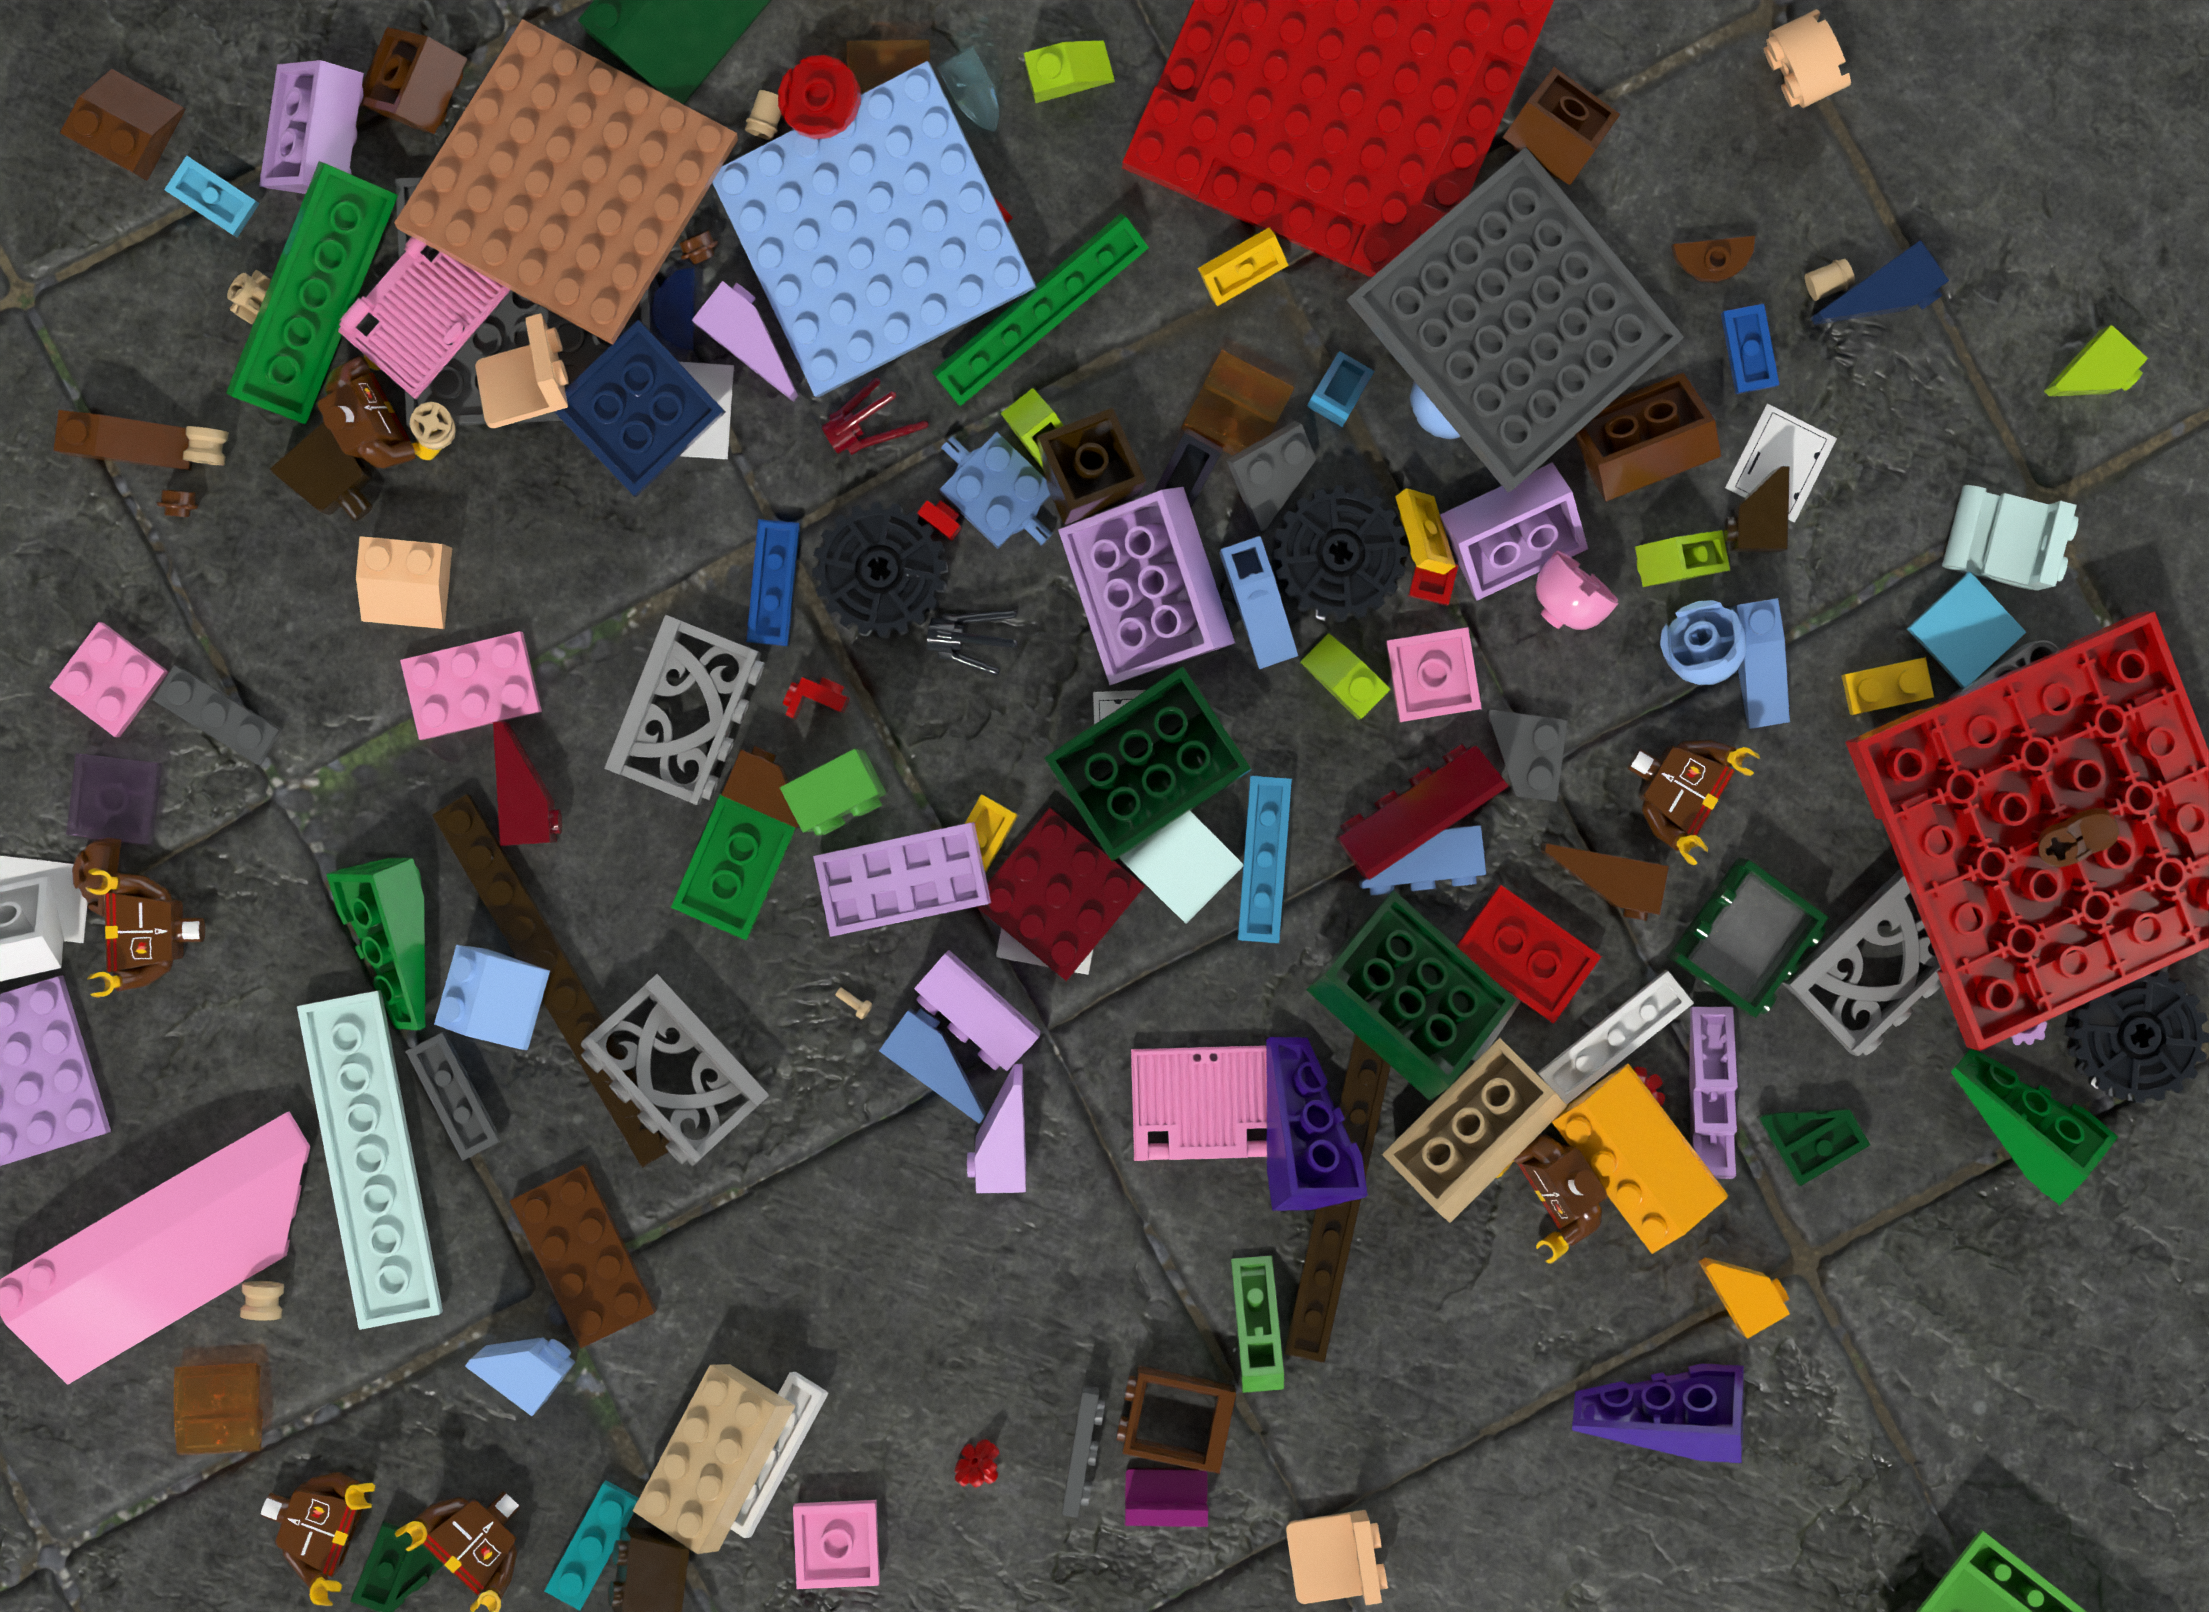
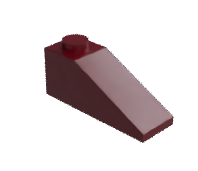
[493,721,562,846]

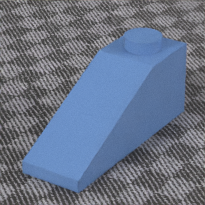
[1728,598,1790,729]
[879,1008,986,1124]

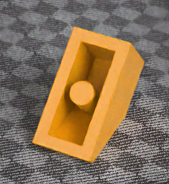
[1698,1257,1790,1339]

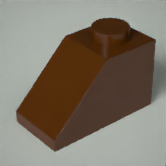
[721,746,800,828]

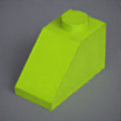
[1023,40,1115,103]
[2044,325,2148,396]
[1000,388,1064,469]
[1635,530,1730,587]
[1300,633,1391,720]

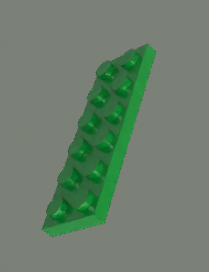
[226,161,398,424]

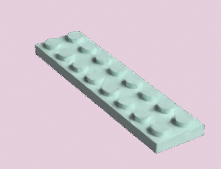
[297,990,443,1330]

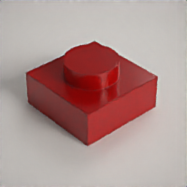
[917,500,962,541]
[1407,564,1459,606]

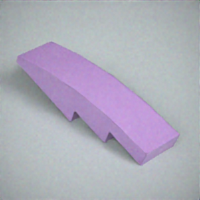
[1689,1007,1738,1179]

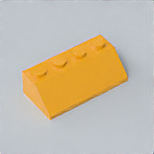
[1552,1064,1728,1254]

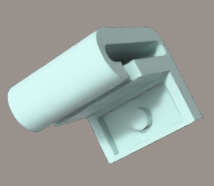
[1942,485,2078,590]
[1119,811,1244,924]

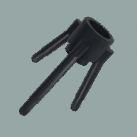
[927,610,1018,676]

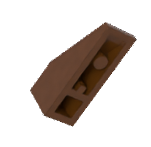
[54,410,192,471]
[1540,843,1669,921]

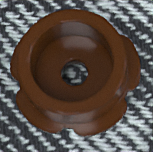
[679,230,718,265]
[156,490,198,517]

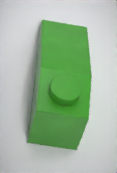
[1231,1256,1284,1393]

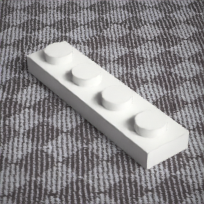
[1537,970,1693,1105]
[731,1372,829,1538]

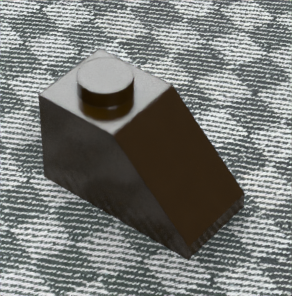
[1724,466,1790,552]

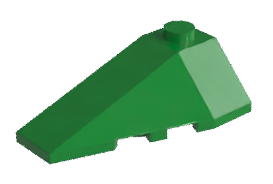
[326,858,425,1030]
[1951,1048,2118,1206]

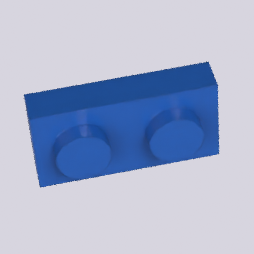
[1721,304,1779,394]

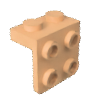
[475,313,569,428]
[1286,1510,1388,1605]

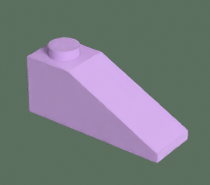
[692,281,798,402]
[967,1064,1026,1193]

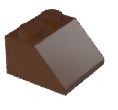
[360,27,467,134]
[1503,67,1621,185]
[60,69,186,181]

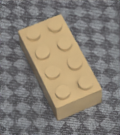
[1382,1038,1567,1223]
[633,1364,796,1554]

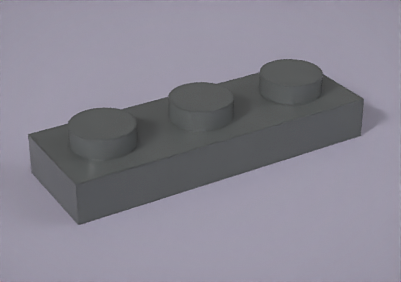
[153,665,283,765]
[406,1031,502,1161]
[1062,1385,1105,1518]

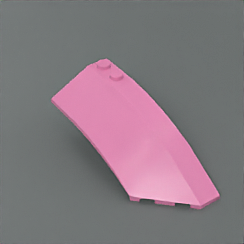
[0,1111,310,1385]

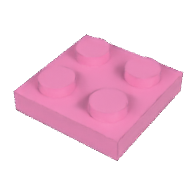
[49,622,169,737]
[1385,627,1482,722]
[793,1500,880,1589]

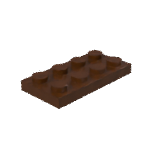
[510,1163,657,1348]

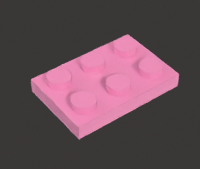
[400,631,542,740]

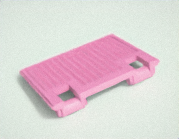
[338,237,510,399]
[1131,1046,1267,1161]

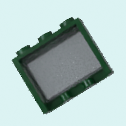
[1667,857,1829,1018]

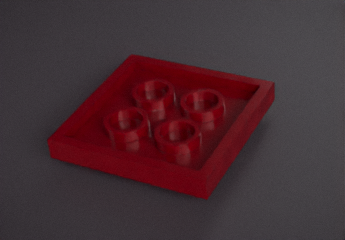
[976,808,1145,981]

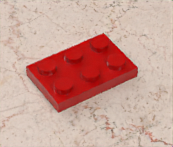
[1455,884,1602,1024]

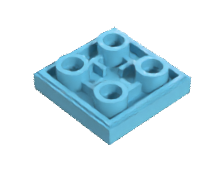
[1906,572,2026,688]

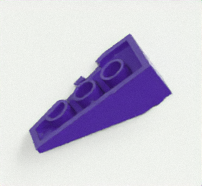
[1266,1037,1368,1211]
[1572,1364,1744,1463]

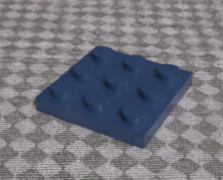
[554,320,726,497]

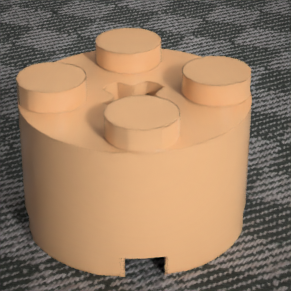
[1764,9,1851,108]

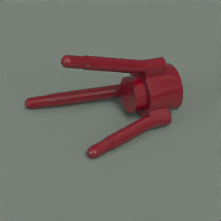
[821,378,929,455]

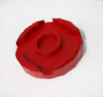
[778,55,861,139]

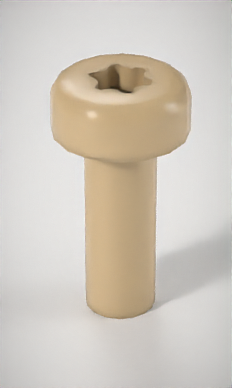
[835,987,872,1019]

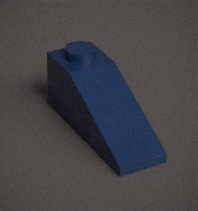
[1810,240,1949,325]

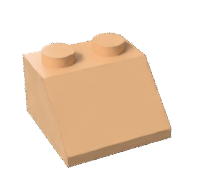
[356,536,452,629]

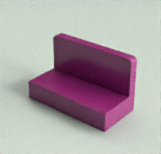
[1125,1468,1208,1527]

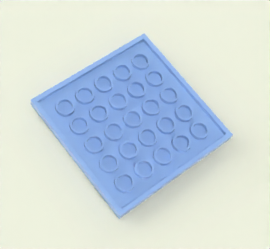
[712,61,1037,397]

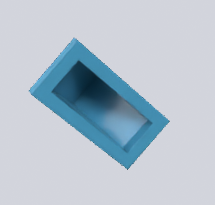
[1307,351,1375,427]

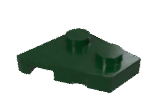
[1757,1108,1870,1187]
[350,1521,444,1612]

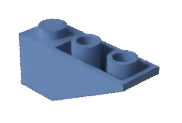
[1219,536,1298,669]
[1359,825,1486,895]

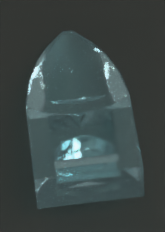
[937,45,999,132]

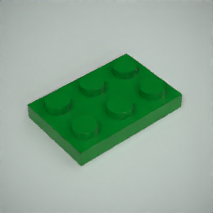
[671,794,797,940]

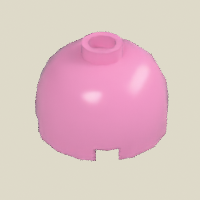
[1535,550,1619,630]

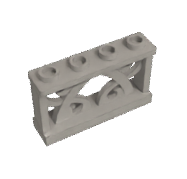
[604,615,765,805]
[1782,869,1942,1056]
[581,974,769,1166]

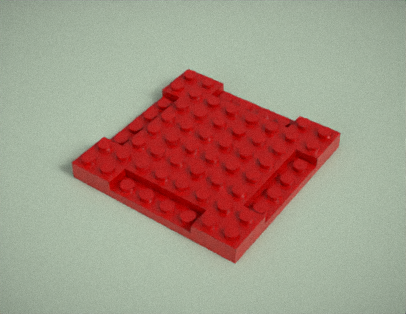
[1122,0,1554,277]
[1845,611,2209,1051]

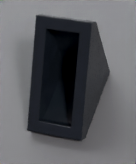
[1155,428,1224,508]

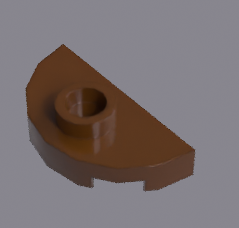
[1671,235,1755,283]
[72,837,122,918]

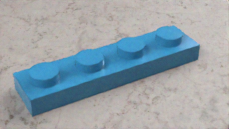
[1237,776,1292,943]

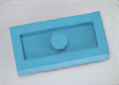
[164,156,260,238]

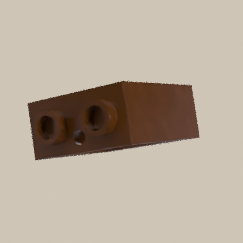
[1116,1366,1236,1474]

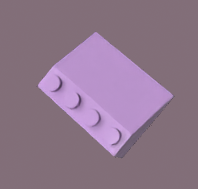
[1058,487,1235,685]

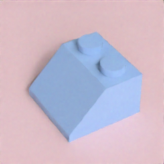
[434,945,550,1050]
[465,1337,575,1416]

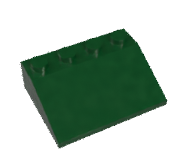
[578,0,772,105]
[1044,666,1252,862]
[1306,890,1516,1100]

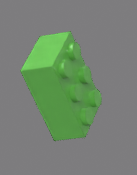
[780,749,887,836]

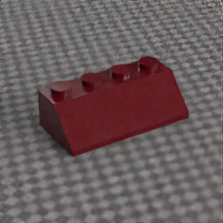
[1336,743,1509,880]

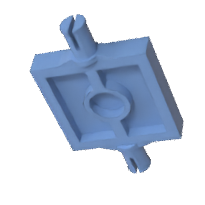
[939,432,1053,549]

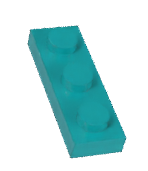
[544,1480,639,1611]

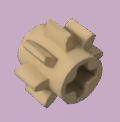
[227,270,271,324]

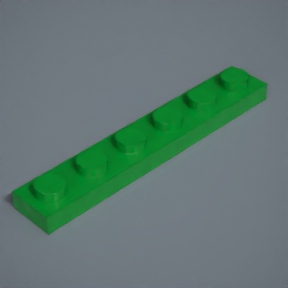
[932,213,1149,406]

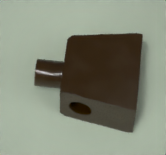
[270,422,373,522]

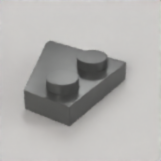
[1226,421,1316,532]
[1487,709,1568,802]

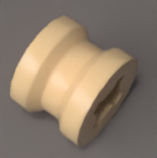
[410,402,456,450]
[183,426,229,466]
[240,1281,284,1320]

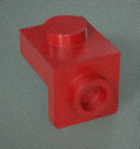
[783,677,850,719]

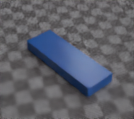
[746,519,800,646]

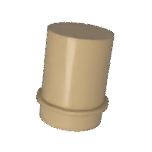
[745,90,782,140]
[1805,258,1855,301]

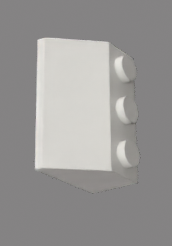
[0,876,64,981]

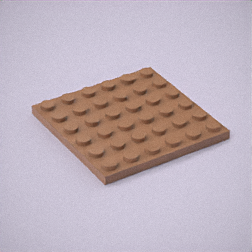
[394,19,738,345]

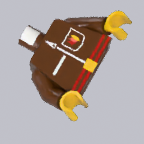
[317,355,442,468]
[1627,740,1760,865]
[85,868,206,997]
[1496,1134,1608,1263]
[261,1472,375,1606]
[395,1491,521,1612]

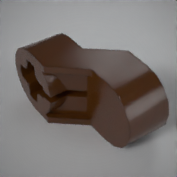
[2038,808,2119,867]

